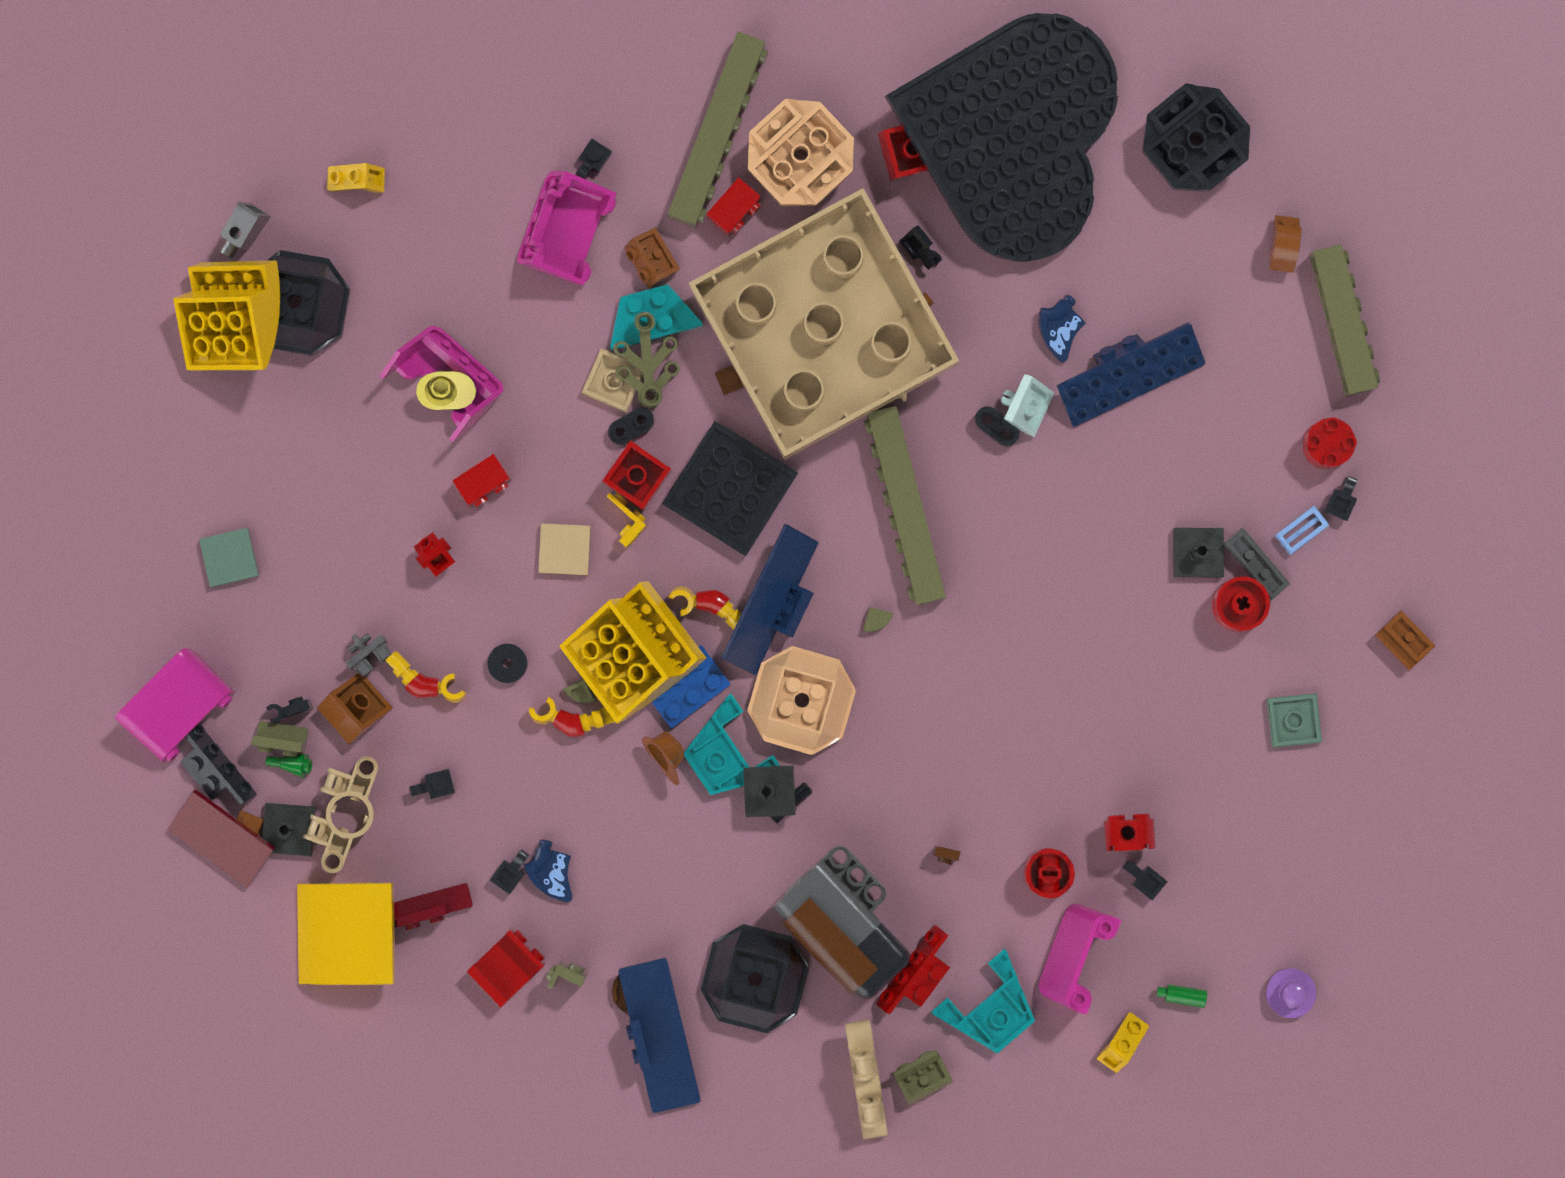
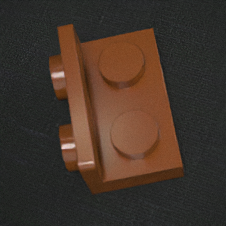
[624,227,680,289]

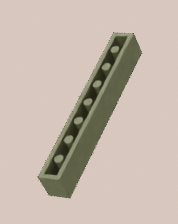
[668,32,768,228]
[864,406,946,606]

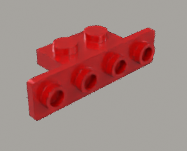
[876,925,951,1015]

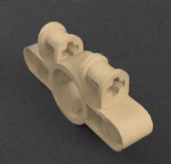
[303,756,378,873]
[845,1019,888,1140]

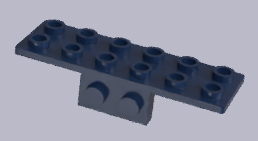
[1057,322,1205,427]
[721,524,818,675]
[618,957,701,1113]

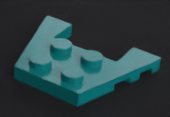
[684,693,780,795]
[931,948,1035,1054]

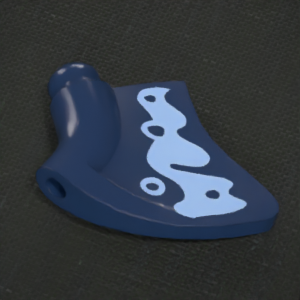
[1038,295,1086,362]
[523,839,572,902]

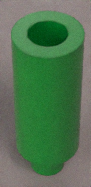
[1156,984,1207,1008]

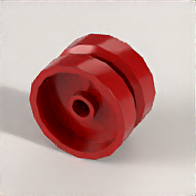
[1211,576,1270,632]

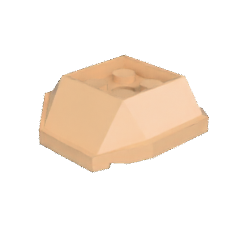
[748,99,854,206]
[747,646,856,755]

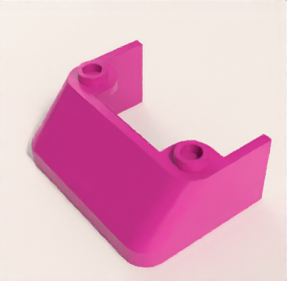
[379,326,504,442]

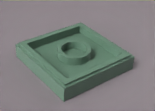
[199,528,259,588]
[1266,693,1322,748]

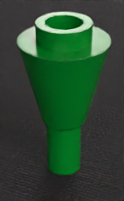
[265,754,313,779]

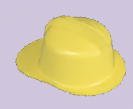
[416,371,476,410]

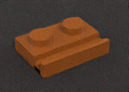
[1374,610,1435,671]

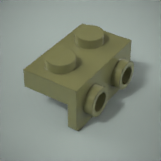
[251,721,308,757]
[546,962,588,989]
[893,1050,954,1106]

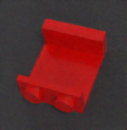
[466,929,546,1008]

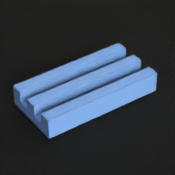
[1275,506,1329,555]

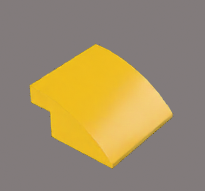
[173,260,280,370]
[559,581,706,724]
[297,882,395,985]

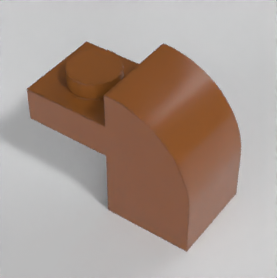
[1269,215,1302,273]

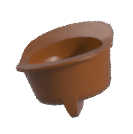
[642,732,684,786]

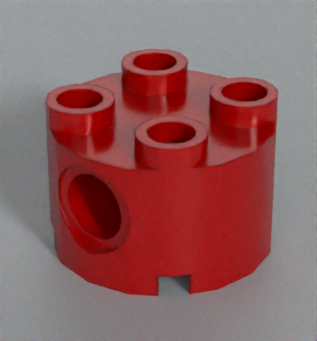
[1302,417,1357,469]
[1104,813,1156,851]
[1023,848,1075,899]

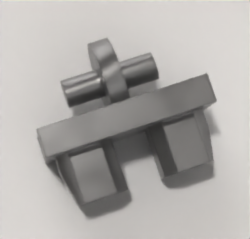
[346,633,392,677]

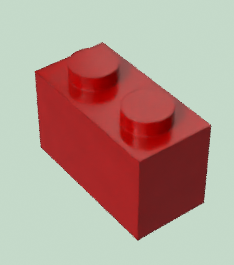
[706,177,761,237]
[452,453,511,508]

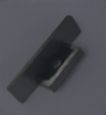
[181,724,257,805]

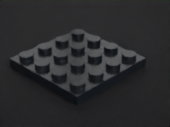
[662,421,798,557]

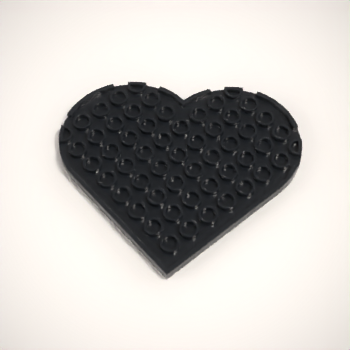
[884,13,1118,262]

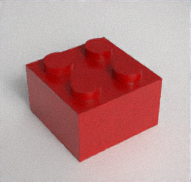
[878,126,928,181]
[602,440,672,511]

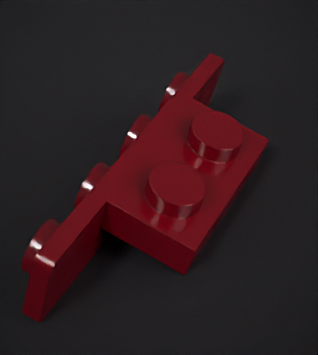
[394,883,473,930]

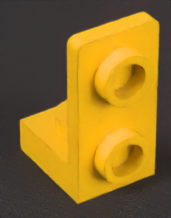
[327,163,385,193]
[607,492,647,549]
[1096,1012,1149,1073]

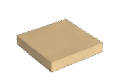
[582,348,643,413]
[538,523,591,576]

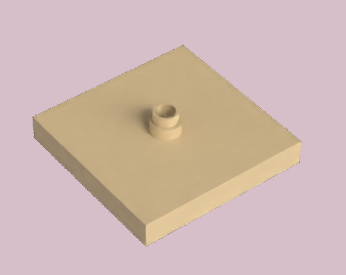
[689,188,959,460]

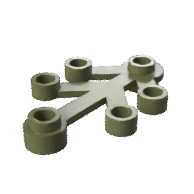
[613,312,680,408]

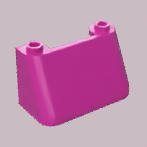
[517,171,616,285]
[115,648,235,762]
[1038,904,1122,1015]

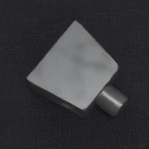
[220,202,271,259]

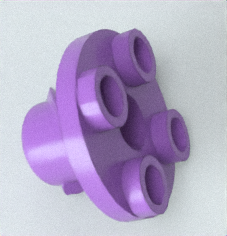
[1266,968,1316,1018]

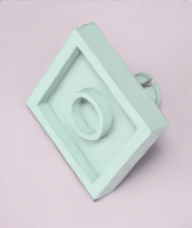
[1001,374,1054,437]

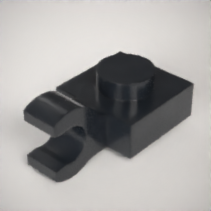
[575,138,612,179]
[899,225,943,270]
[1324,476,1358,521]
[266,696,313,723]
[409,769,455,799]
[490,849,529,895]
[1122,860,1168,901]

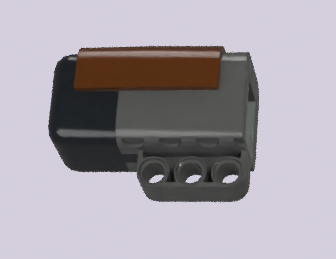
[772,846,910,999]

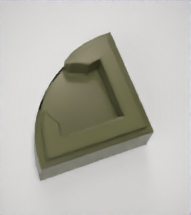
[863,607,893,632]
[563,679,596,703]

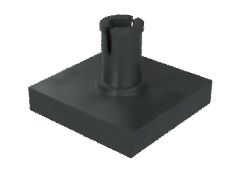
[1173,528,1224,578]
[743,765,796,818]
[262,803,316,856]

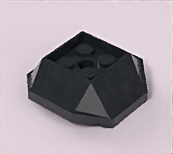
[1142,83,1250,192]
[267,250,351,356]
[701,924,809,1034]

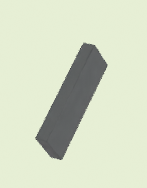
[1223,528,1290,600]

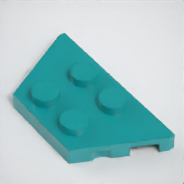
[610,284,703,351]

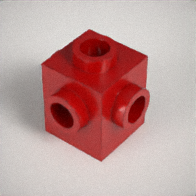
[413,532,455,577]

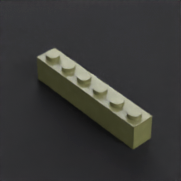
[1309,244,1380,397]

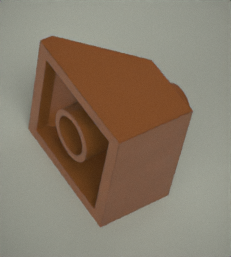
[317,673,393,745]

